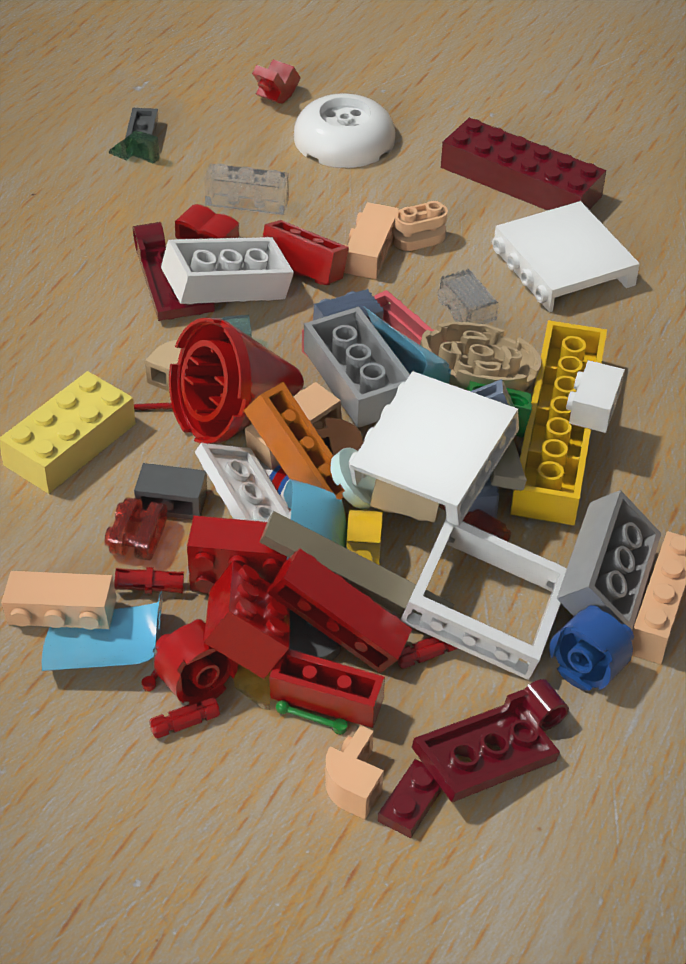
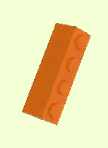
[243,382,345,500]

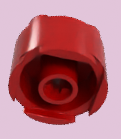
[154,619,238,705]

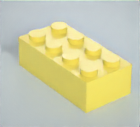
[0,371,136,494]

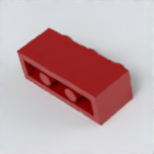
[263,220,349,285]
[269,649,385,728]

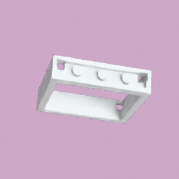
[401,519,567,680]

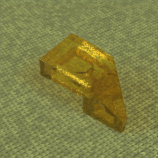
[234,664,270,710]

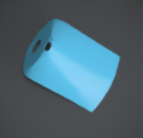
[364,306,451,384]
[283,479,348,559]
[42,591,163,671]

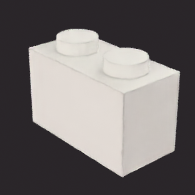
[566,360,625,433]

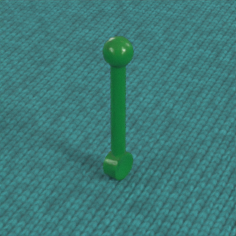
[276,700,348,735]

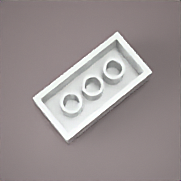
[161,237,294,304]

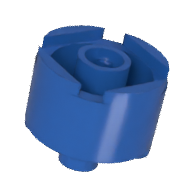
[549,605,634,691]

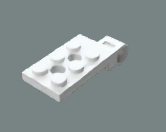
[195,443,291,522]

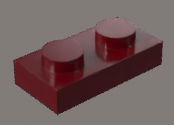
[378,759,442,838]

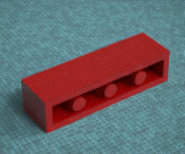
[267,548,412,673]

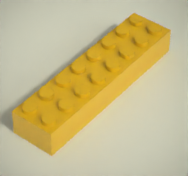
[510,320,607,526]

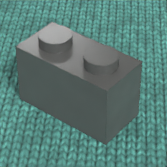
[134,463,208,520]

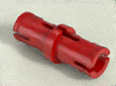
[114,567,184,594]

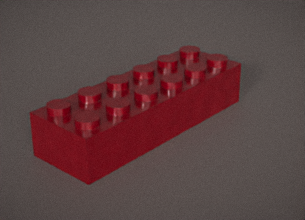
[440,117,607,211]

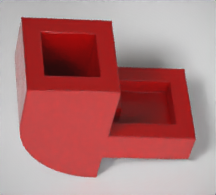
[252,59,301,104]

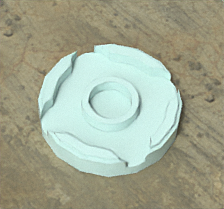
[331,448,376,510]

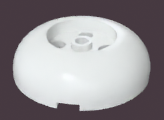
[294,93,395,168]

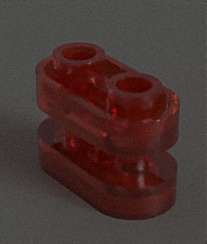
[104,497,167,561]

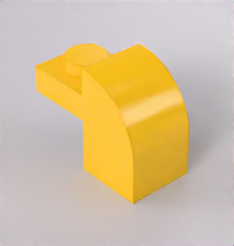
[347,510,383,565]

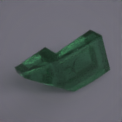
[109,131,160,164]

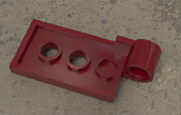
[132,222,215,321]
[411,679,569,803]

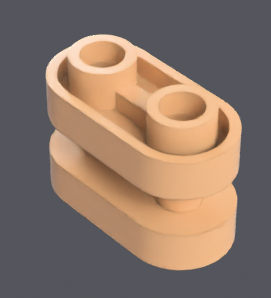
[394,201,448,251]

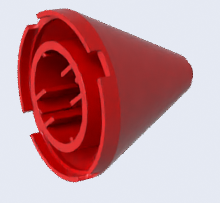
[169,318,304,444]

